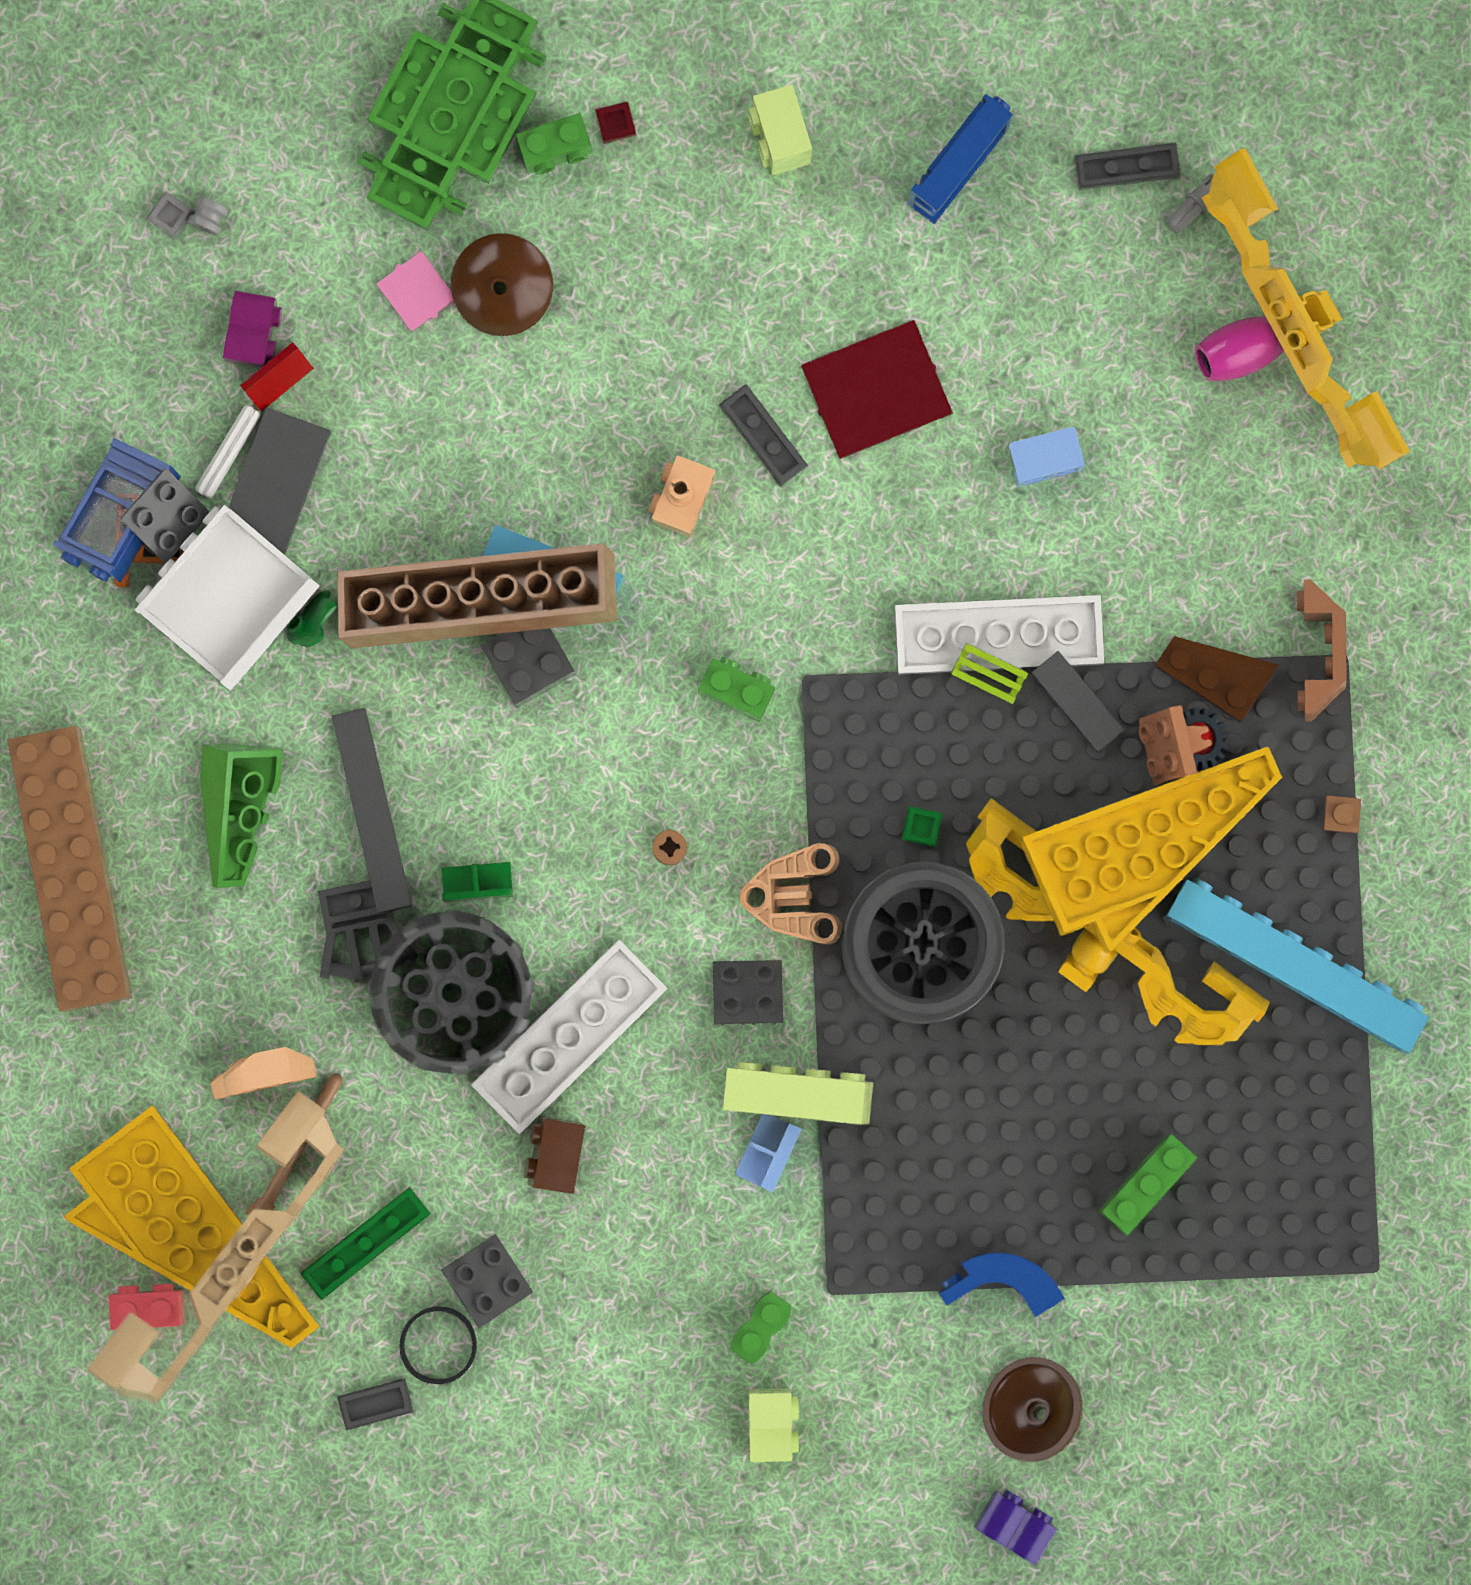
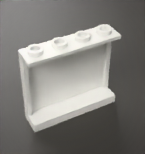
[135,505,321,691]

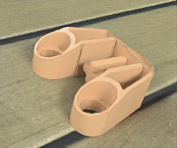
[740,843,842,944]
[210,1047,318,1100]

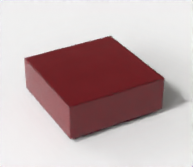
[595,101,636,144]

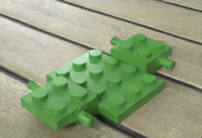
[358,0,547,231]

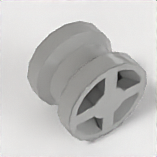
[187,197,229,236]

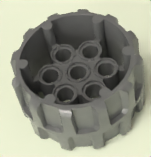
[367,910,535,1076]

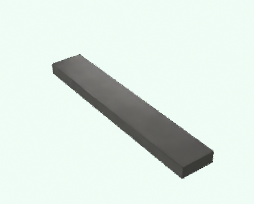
[332,708,413,915]

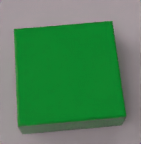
[902,806,943,847]

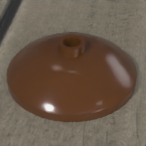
[451,233,553,336]
[982,1357,1083,1462]

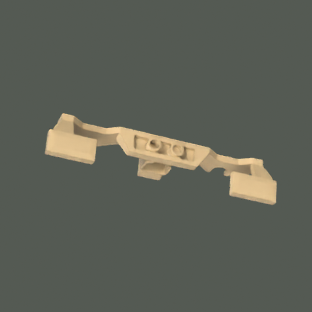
[87,1091,344,1405]

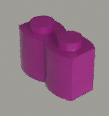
[223,291,282,368]

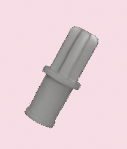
[1167,173,1214,233]

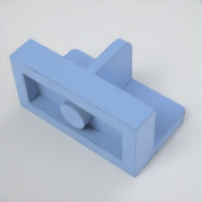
[1009,427,1085,487]
[736,1114,801,1192]

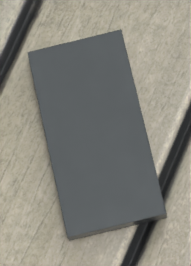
[229,407,331,555]

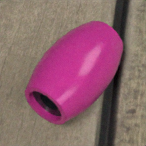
[1195,316,1284,381]

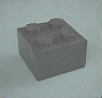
[481,628,576,708]

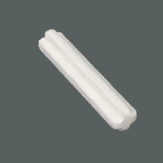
[195,405,260,499]

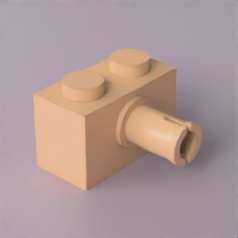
[648,455,715,537]

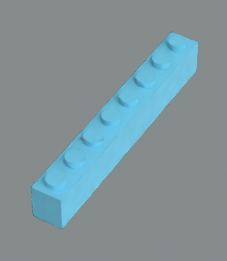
[1163,878,1429,1054]

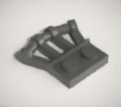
[318,880,418,982]

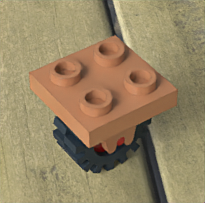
[1139,705,1229,786]

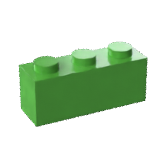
[1098,1134,1197,1236]

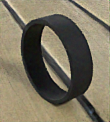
[399,1306,477,1384]

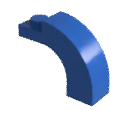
[938,1252,1065,1317]

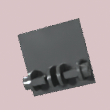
[120,468,209,564]
[713,960,783,1025]
[441,1234,533,1329]

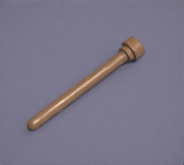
[245,1073,343,1216]

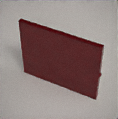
[801,320,953,460]

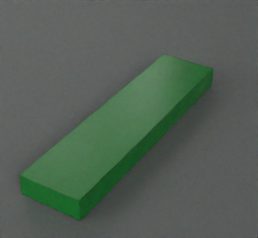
[300,1187,431,1300]

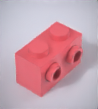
[109,1283,185,1330]

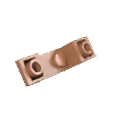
[1297,580,1347,721]

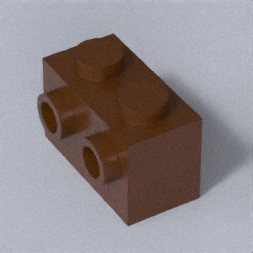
[524,1116,586,1194]

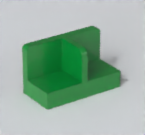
[441,862,513,902]

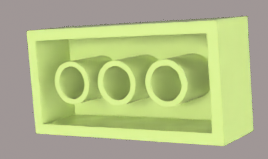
[723,1062,873,1124]

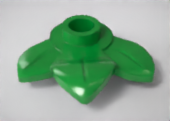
[287,590,338,648]

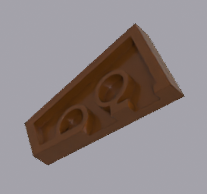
[1154,636,1279,723]

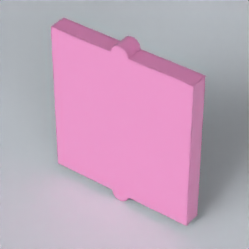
[376,251,453,332]

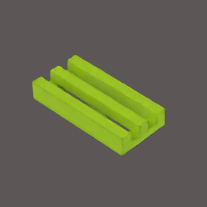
[951,643,1028,704]

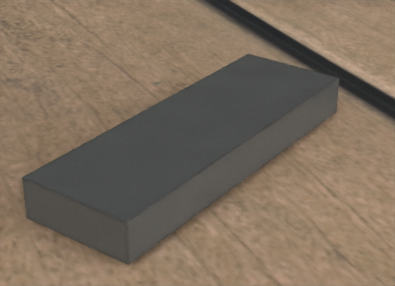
[1075,142,1181,190]
[719,384,808,487]
[1031,651,1124,752]

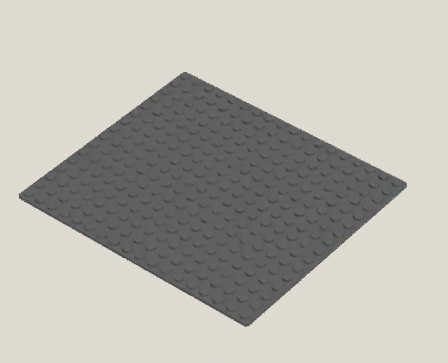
[802,655,1380,1295]

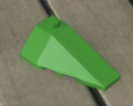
[200,743,283,888]

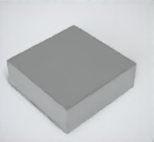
[146,191,195,239]

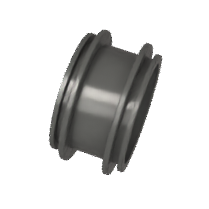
[842,862,1005,1024]

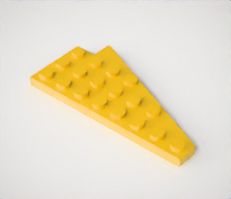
[1020,747,1282,954]
[64,1105,320,1348]

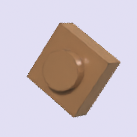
[1322,796,1361,834]

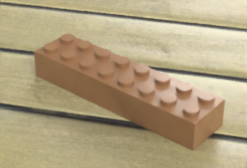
[337,543,617,649]
[7,726,133,1012]

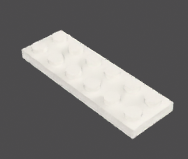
[895,595,1104,675]
[471,939,668,1135]

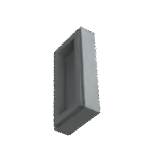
[337,1378,414,1430]

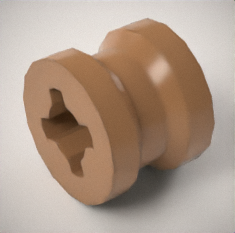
[652,830,687,866]

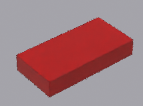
[240,342,314,412]

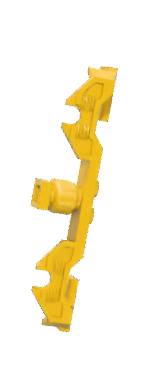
[1202,148,1410,470]
[966,798,1270,1045]

